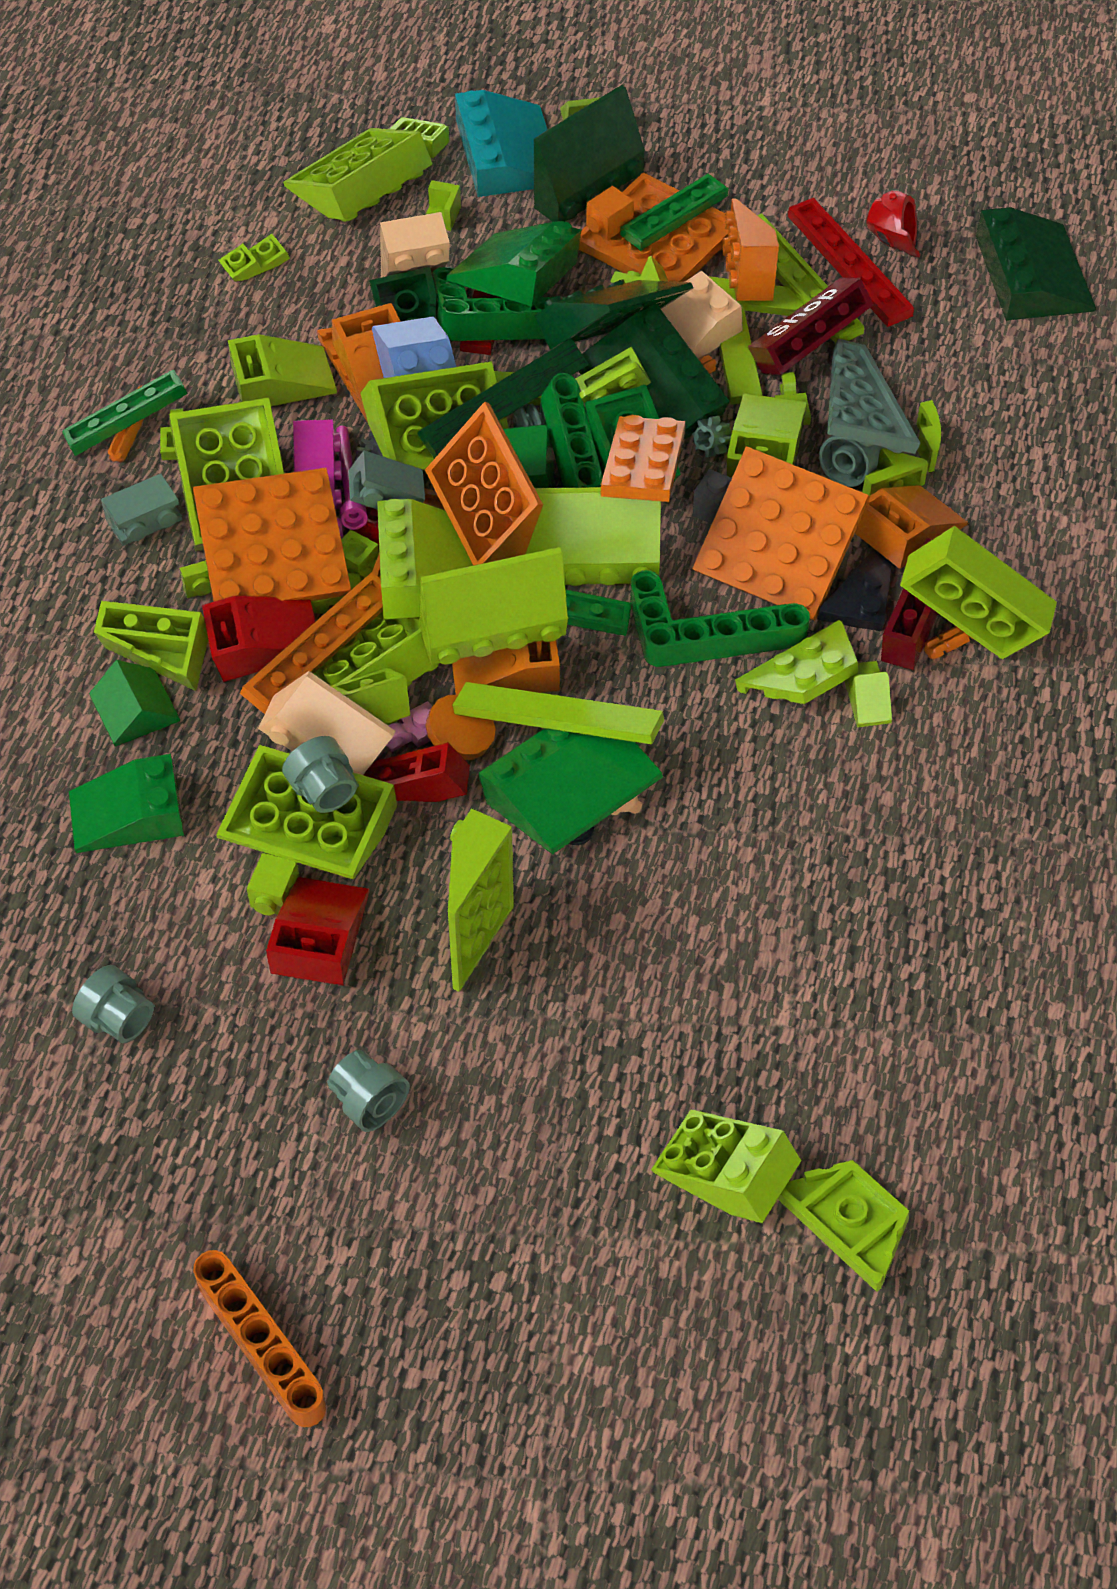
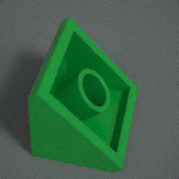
[503,424,555,488]
[89,660,180,747]

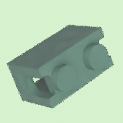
[348,450,425,509]
[101,473,182,546]

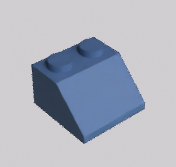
[372,316,456,378]

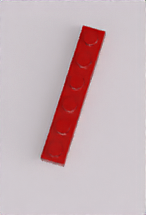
[788,197,914,327]

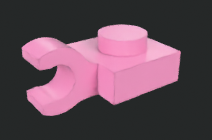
[386,701,432,752]

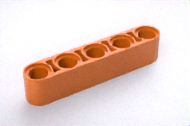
[193,1250,326,1427]

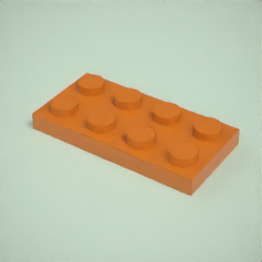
[601,415,685,502]

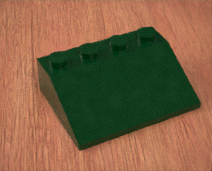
[534,85,645,222]
[976,207,1096,321]
[535,279,694,350]
[579,303,730,440]

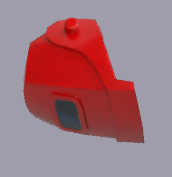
[866,191,920,258]

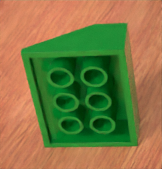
[446,221,582,307]
[479,699,663,855]

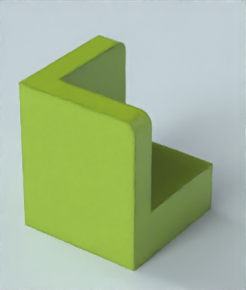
[425,180,461,231]

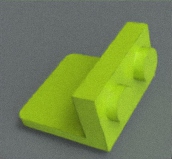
[576,347,651,403]

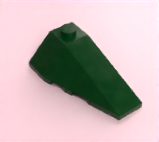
[369,266,437,322]

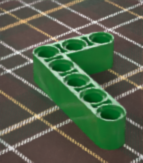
[433,266,566,341]
[541,373,603,488]
[630,570,810,667]

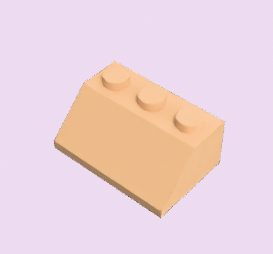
[258,671,395,775]

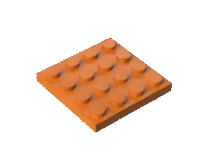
[579,173,728,282]
[692,446,870,621]
[193,467,351,602]

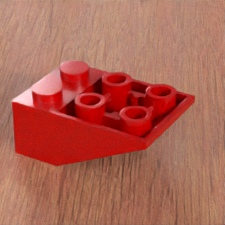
[202,596,316,682]
[266,877,370,986]

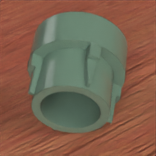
[819,435,884,487]
[282,736,359,813]
[72,965,155,1043]
[327,1050,410,1132]

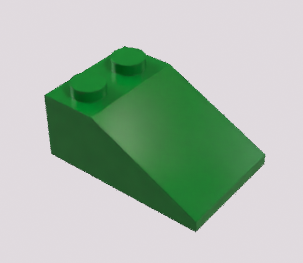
[585,384,681,482]
[69,754,184,853]

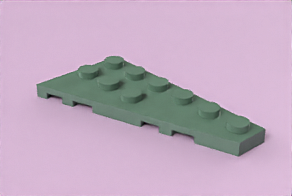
[827,339,920,454]

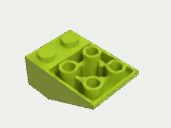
[228,334,337,406]
[727,393,807,478]
[651,1109,801,1223]

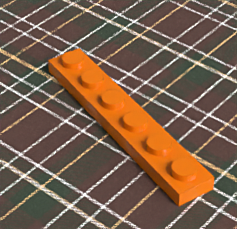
[240,572,383,714]

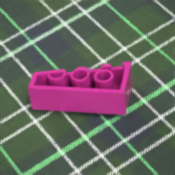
[293,420,343,538]

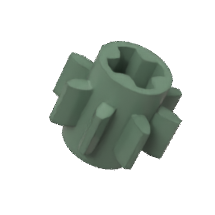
[692,416,732,457]

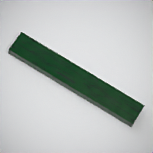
[417,338,589,459]

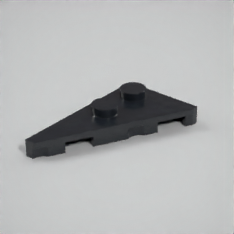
[817,549,892,631]

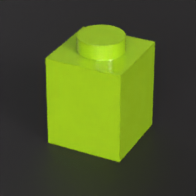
[247,853,300,916]

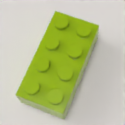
[900,526,1057,659]

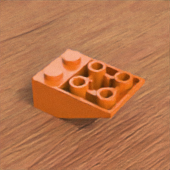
[722,199,779,301]
[332,303,401,411]
[855,485,968,569]
[452,640,560,695]

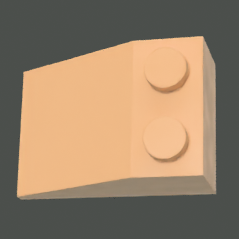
[380,212,450,277]
[661,271,743,359]

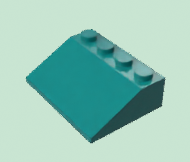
[455,90,548,197]

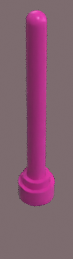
[336,425,368,530]

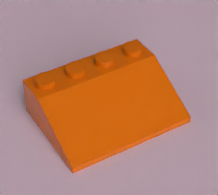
[425,402,543,566]

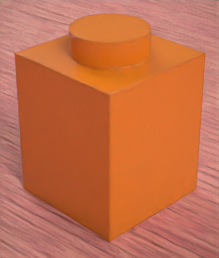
[586,186,634,241]

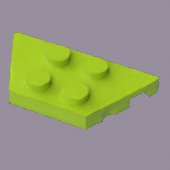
[735,620,859,704]
[778,1160,909,1292]

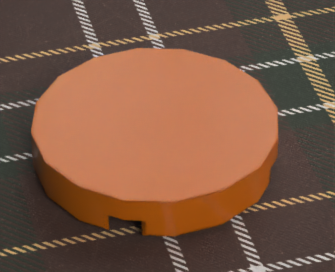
[425,695,496,760]

